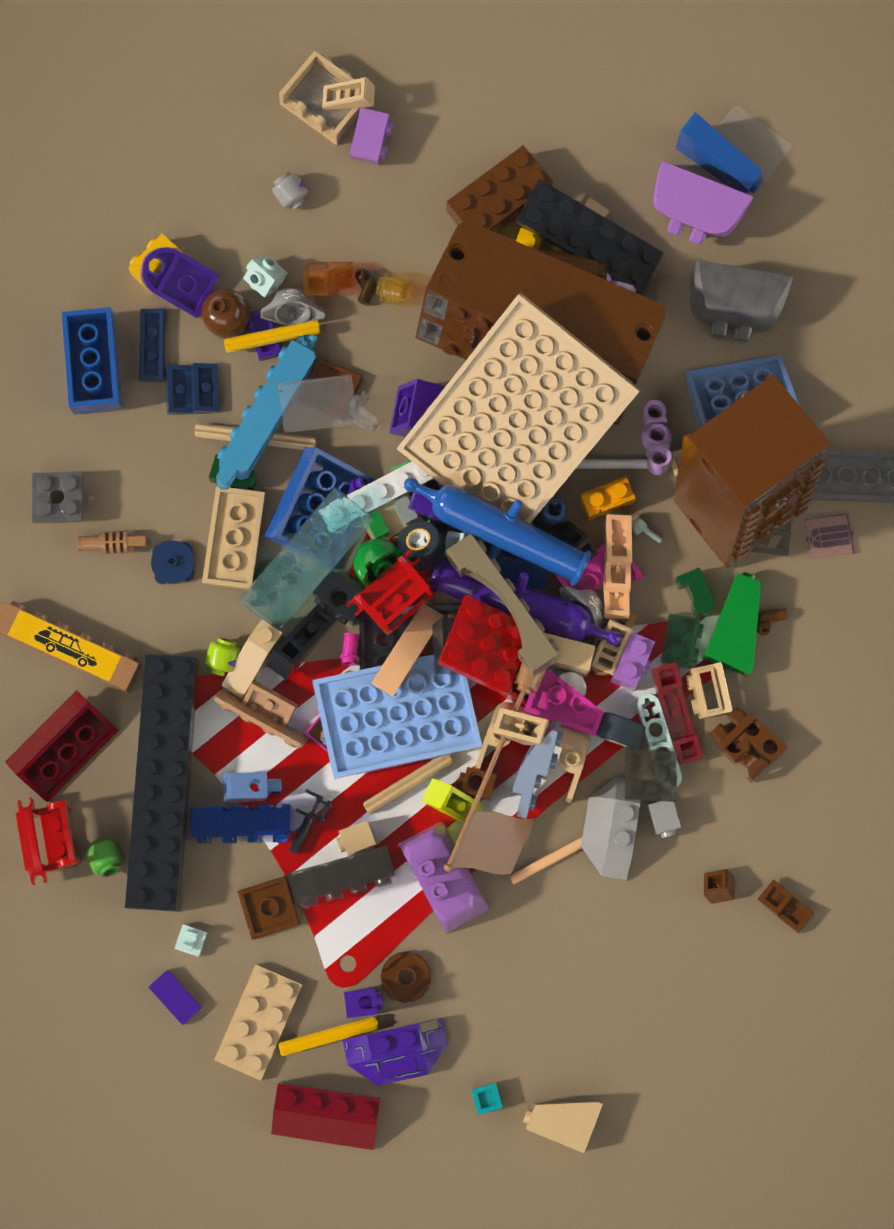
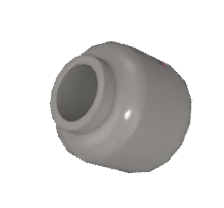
[272,172,308,209]

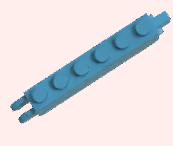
[216,335,318,491]

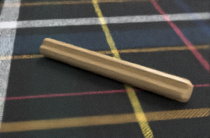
[195,423,316,450]

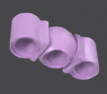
[641,400,672,475]

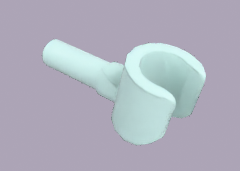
[632,519,663,543]

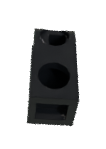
[551,521,597,560]

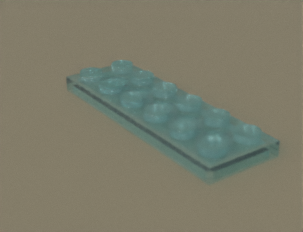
[239,487,374,630]

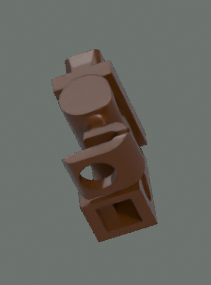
[711,707,787,783]

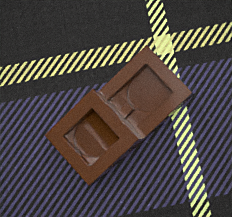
[758,880,814,934]

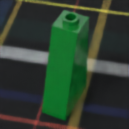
[702,572,761,677]

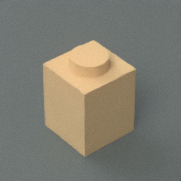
[336,820,377,856]

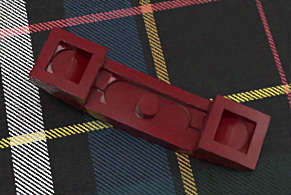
[651,662,704,766]

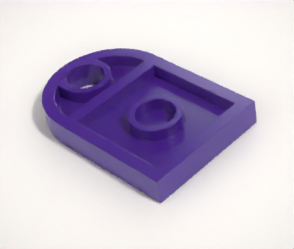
[140,247,220,318]

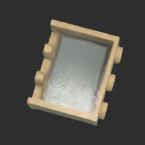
[279,51,360,145]

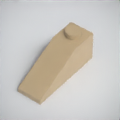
[221,619,284,700]

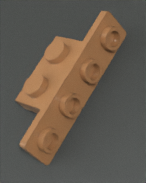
[214,680,309,748]

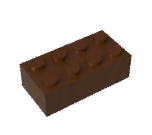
[446,145,553,233]

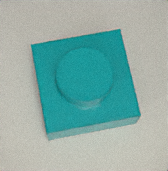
[471,1083,503,1115]

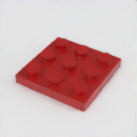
[437,595,522,696]

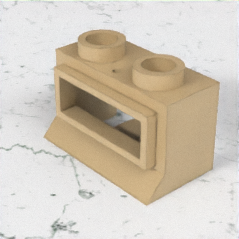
[686,662,733,720]

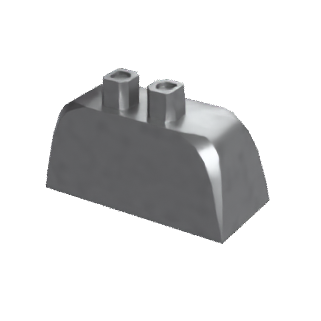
[690,260,793,343]

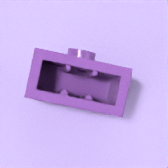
[350,108,393,165]
[611,632,655,692]

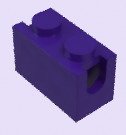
[344,988,384,1018]

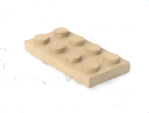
[202,486,266,590]
[214,965,303,1081]

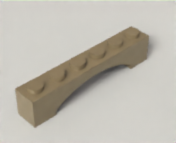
[446,534,559,677]

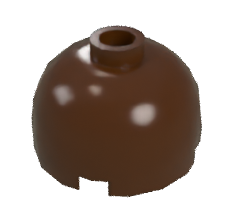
[201,288,252,339]

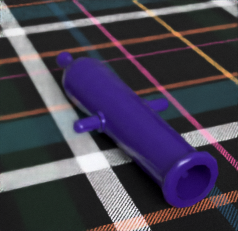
[430,556,621,646]

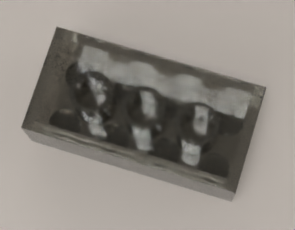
[287,845,396,909]

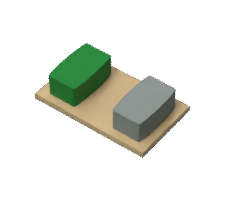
[360,493,423,540]

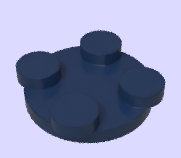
[151,541,195,585]

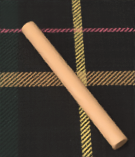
[509,837,582,885]

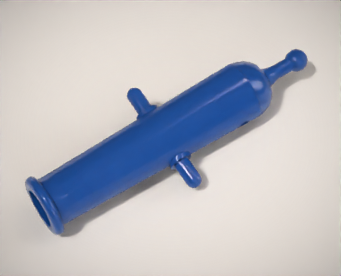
[404,477,591,586]

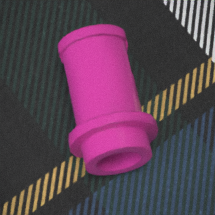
[340,633,360,666]

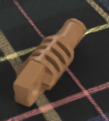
[77,531,147,554]

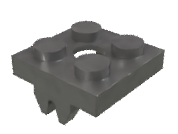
[32,472,85,524]

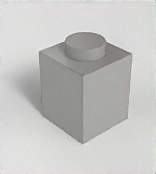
[646,798,681,839]

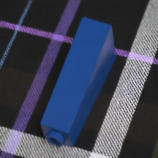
[676,112,763,194]

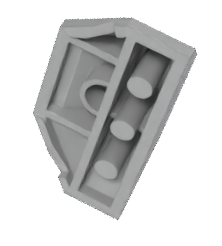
[581,776,642,880]

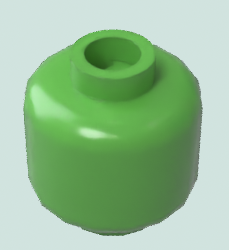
[86,838,123,877]

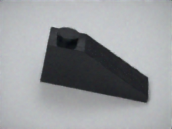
[267,605,336,680]

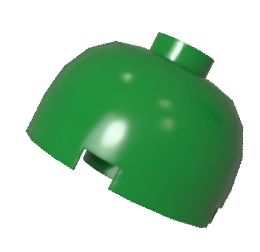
[353,538,402,587]

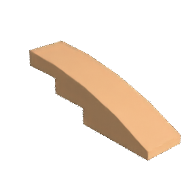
[603,514,632,619]
[372,604,444,697]

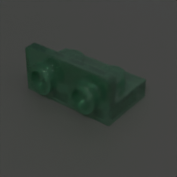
[660,613,704,669]

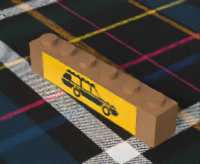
[0,601,142,694]

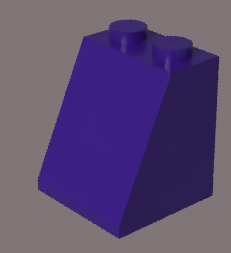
[389,379,445,437]

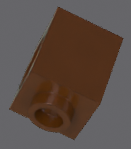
[457,767,497,801]

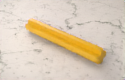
[224,320,320,353]
[279,1016,379,1056]

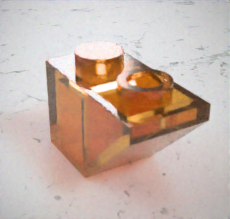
[303,262,353,296]

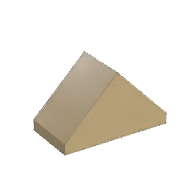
[493,708,549,745]

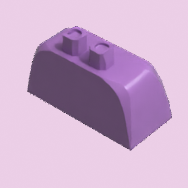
[653,161,753,245]
[398,822,489,934]

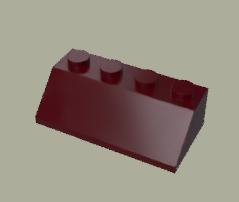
[5,690,119,803]
[271,1082,381,1150]

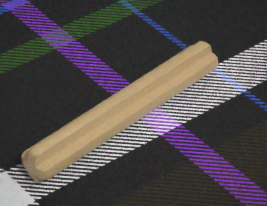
[364,754,453,814]

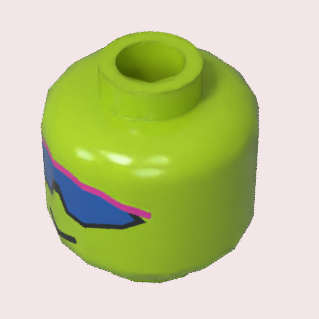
[205,637,241,676]

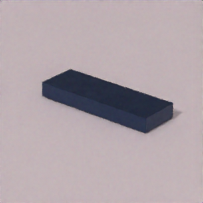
[139,309,166,382]

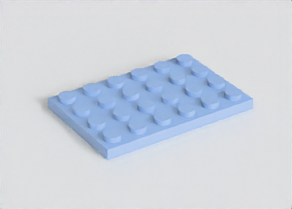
[312,654,482,779]

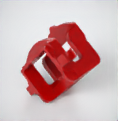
[347,550,435,635]
[15,797,82,885]

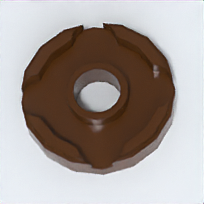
[381,951,431,1003]

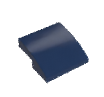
[166,363,219,415]

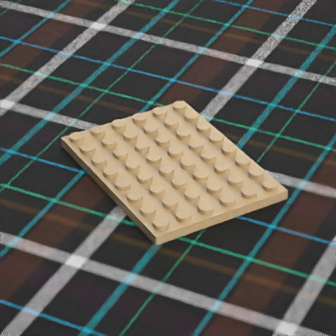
[397,293,640,523]

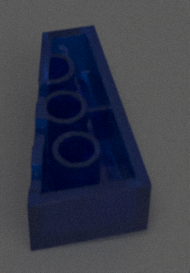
[190,804,294,844]

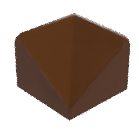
[704,869,735,904]

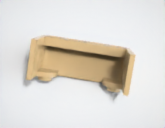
[475,702,591,803]

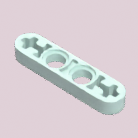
[636,694,682,790]

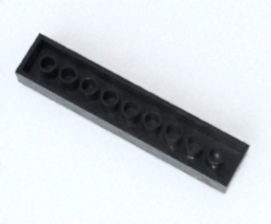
[125,654,199,912]

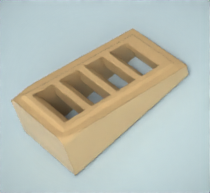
[322,77,375,110]
[591,619,633,675]

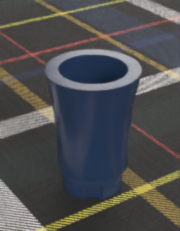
[532,497,567,533]

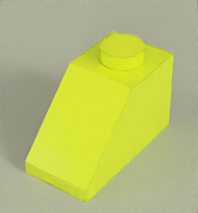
[421,778,483,823]

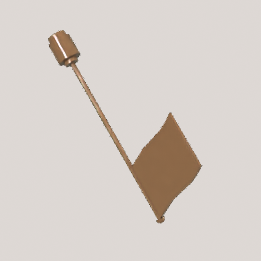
[444,663,546,875]

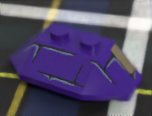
[342,1018,448,1086]

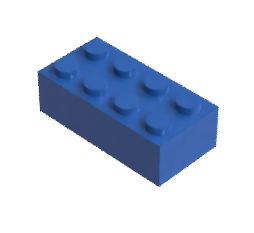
[62,307,122,415]

